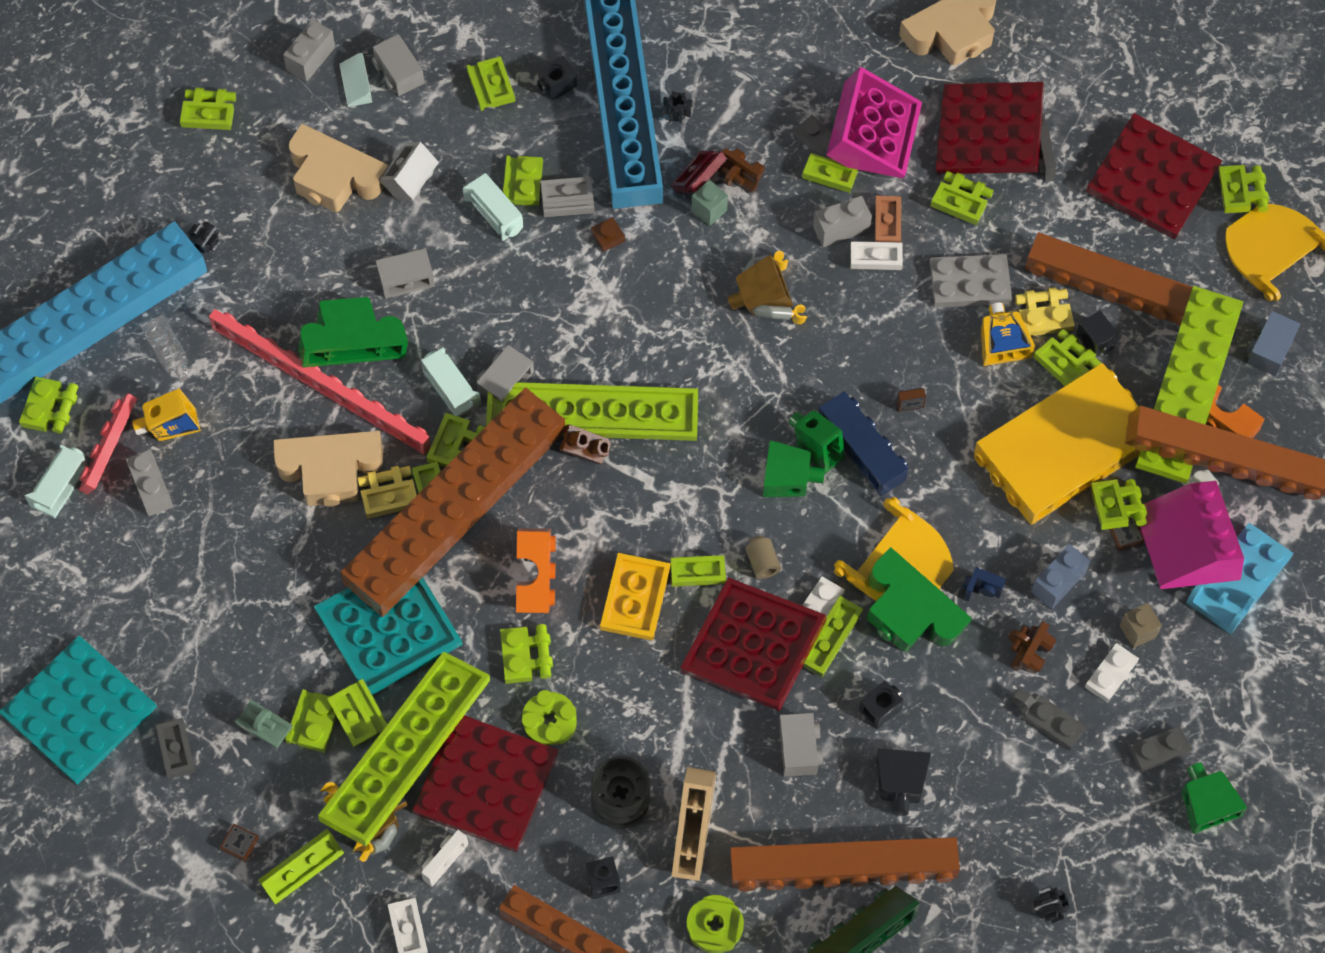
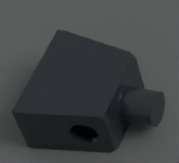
[876,748,931,816]

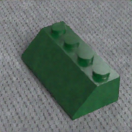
[807,885,920,953]

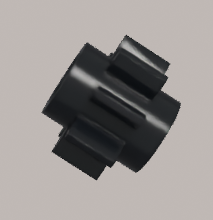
[662,91,692,123]
[188,222,220,254]
[1034,886,1070,923]

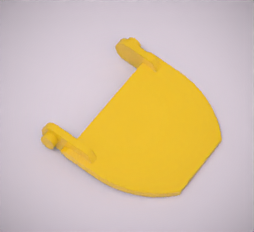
[1225,204,1325,302]
[834,497,954,601]

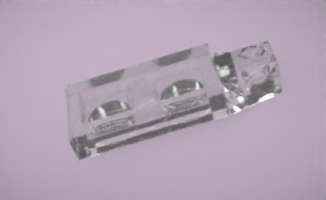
[140,315,189,383]

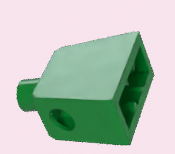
[789,411,845,474]
[763,441,825,497]
[1182,762,1247,834]

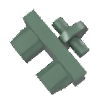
[235,700,293,749]

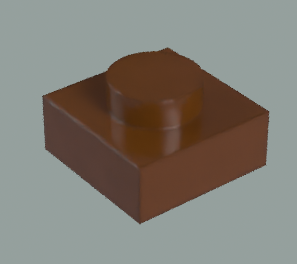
[591,217,625,252]

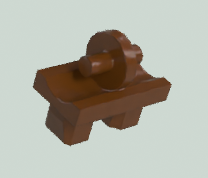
[718,148,765,193]
[559,424,611,464]
[1008,621,1056,674]

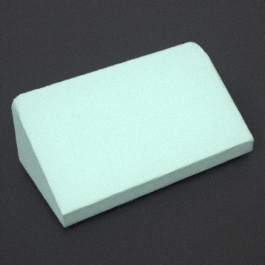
[339,53,372,107]

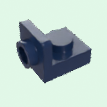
[962,567,1006,601]

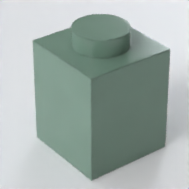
[691,180,728,226]

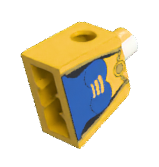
[981,303,1035,366]
[133,388,201,441]

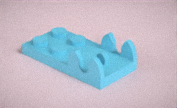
[1186,522,1294,634]

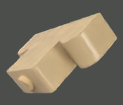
[899,0,996,66]
[289,124,389,212]
[274,431,384,507]
[671,767,717,881]

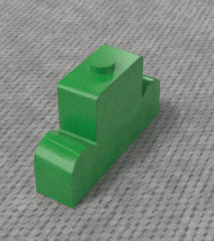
[298,297,408,368]
[866,547,972,652]

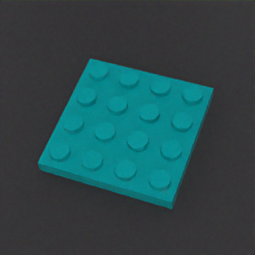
[314,577,463,695]
[0,635,157,785]

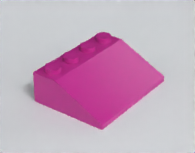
[826,66,922,178]
[1140,480,1244,589]

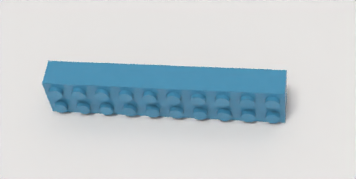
[584,0,663,209]
[0,221,208,404]

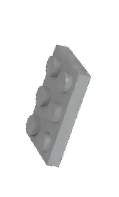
[930,254,1012,308]

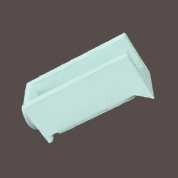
[463,173,523,241]
[421,347,481,417]
[24,445,88,518]

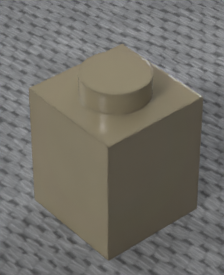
[1120,603,1162,648]

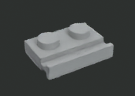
[541,176,595,217]

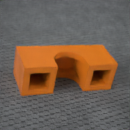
[1206,385,1265,438]
[516,528,556,613]

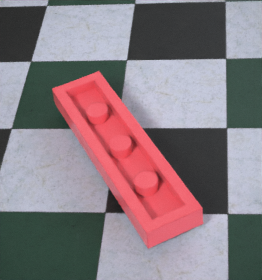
[78,393,137,495]

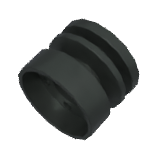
[591,756,650,829]

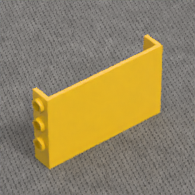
[974,363,1140,525]

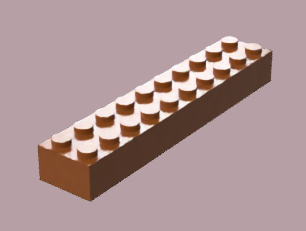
[341,387,565,617]

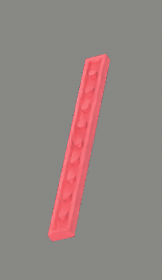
[209,309,431,455]

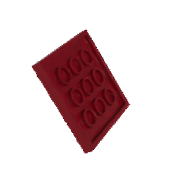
[936,82,1044,174]
[1086,113,1222,240]
[680,577,827,711]
[413,715,558,853]

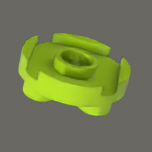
[522,690,577,747]
[687,895,744,953]

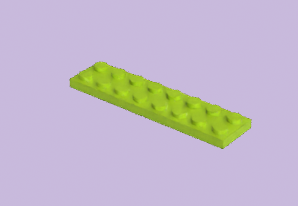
[1135,286,1244,484]
[486,382,698,441]
[318,652,490,846]

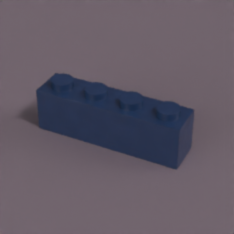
[818,391,908,497]

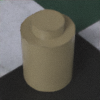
[745,536,781,579]

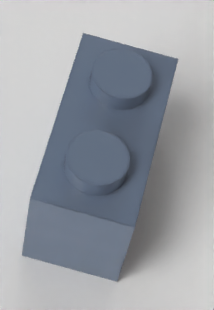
[1246,311,1300,377]
[1031,544,1090,610]

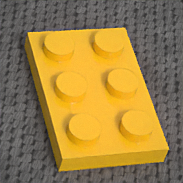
[600,553,671,641]

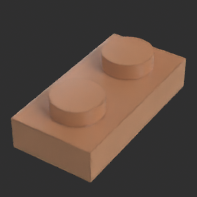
[875,196,901,243]

